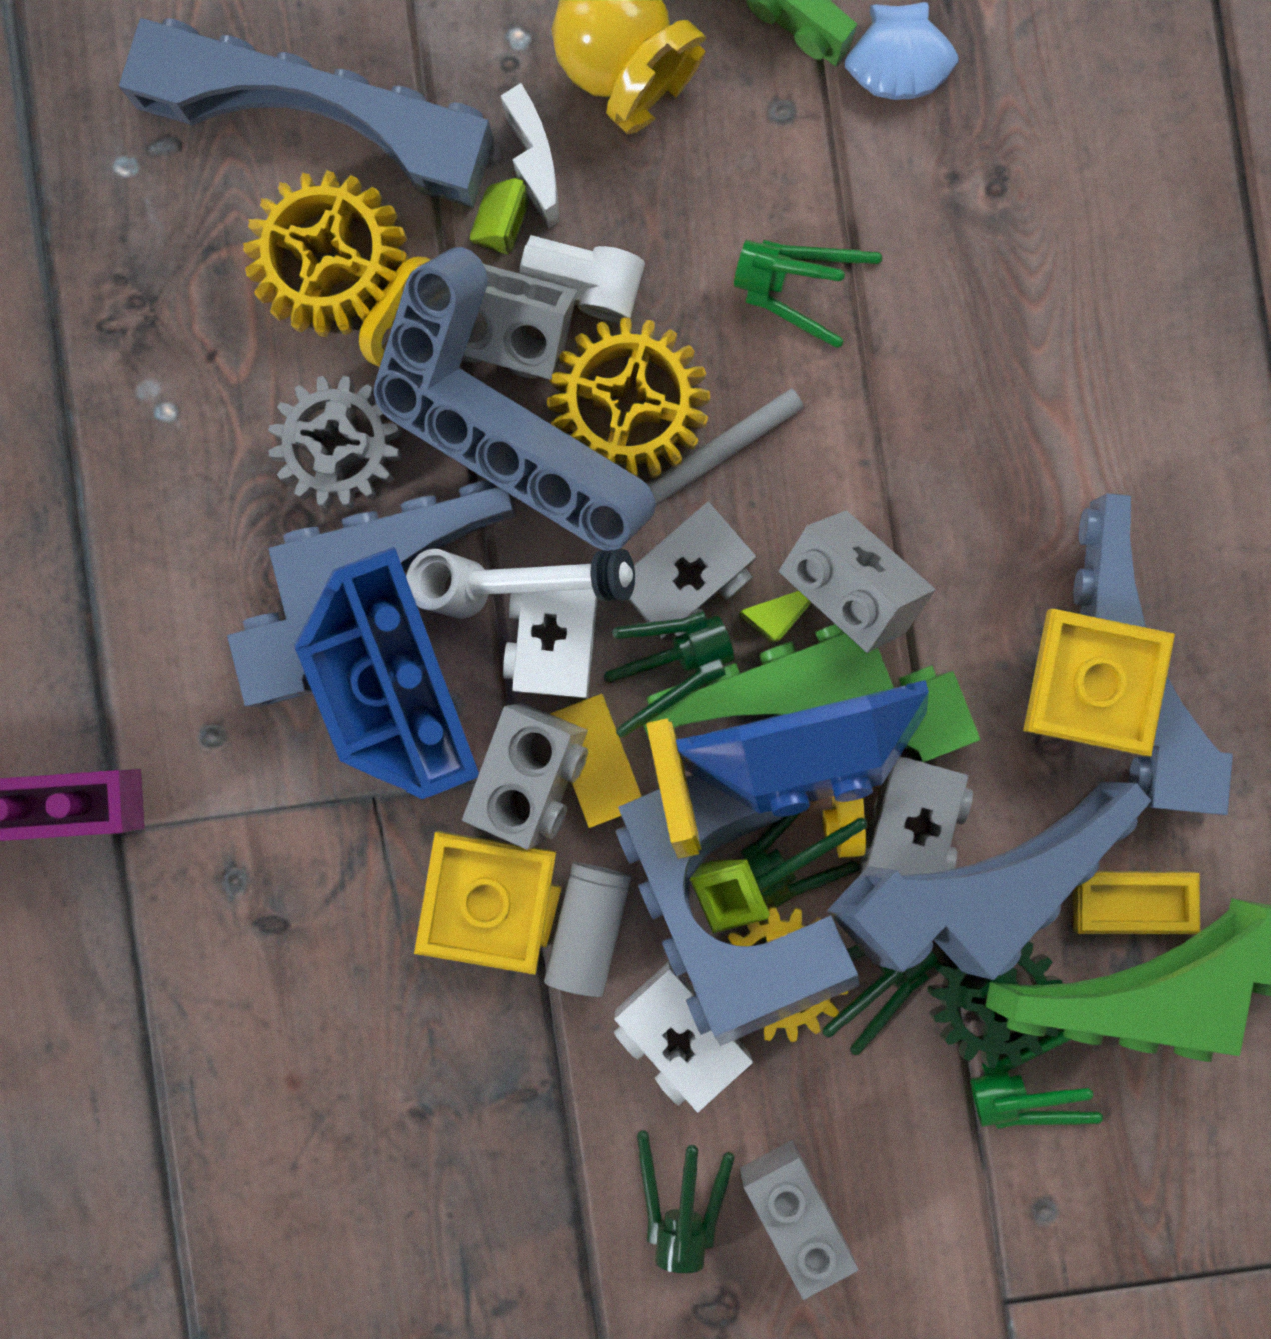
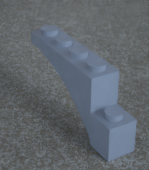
[227,480,517,707]
[1073,493,1233,815]
[827,782,1151,980]

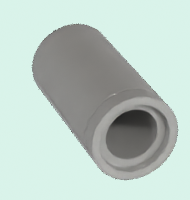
[544,862,632,997]

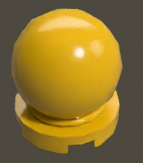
[551,0,707,134]

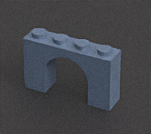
[615,775,859,1046]

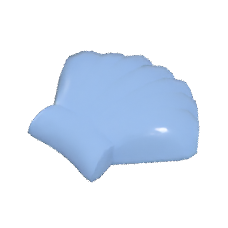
[845,2,959,100]

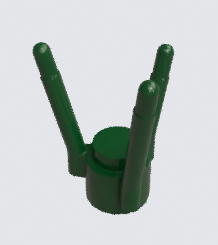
[604,611,734,738]
[740,802,867,908]
[822,944,939,1056]
[637,1130,735,1273]

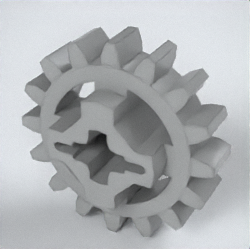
[268,376,402,509]

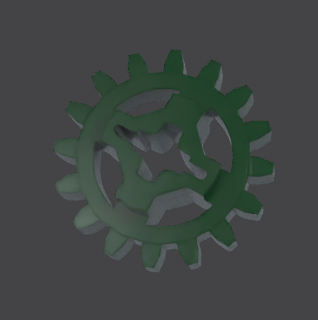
[927,941,1063,1069]

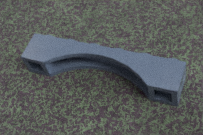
[119,18,494,208]

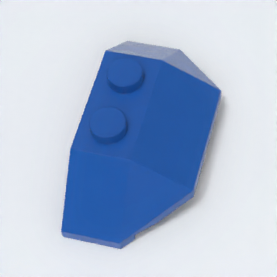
[294,547,479,799]
[676,680,929,817]

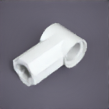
[519,235,645,323]

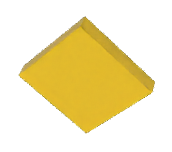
[1023,609,1175,756]
[414,831,557,975]

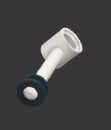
[406,549,635,619]

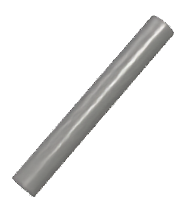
[647,388,804,506]

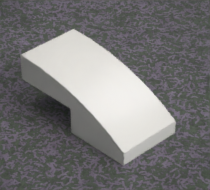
[501,83,559,228]

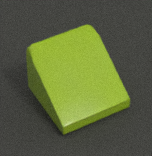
[470,178,529,255]
[738,591,812,643]
[689,859,770,933]

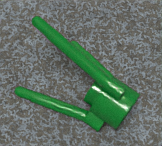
[733,239,883,348]
[970,1029,1103,1129]

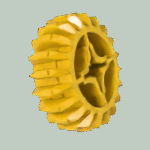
[243,170,408,337]
[547,317,710,478]

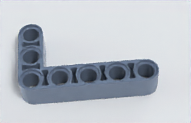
[374,247,656,551]

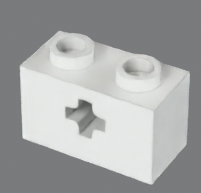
[503,589,598,699]
[614,961,753,1113]

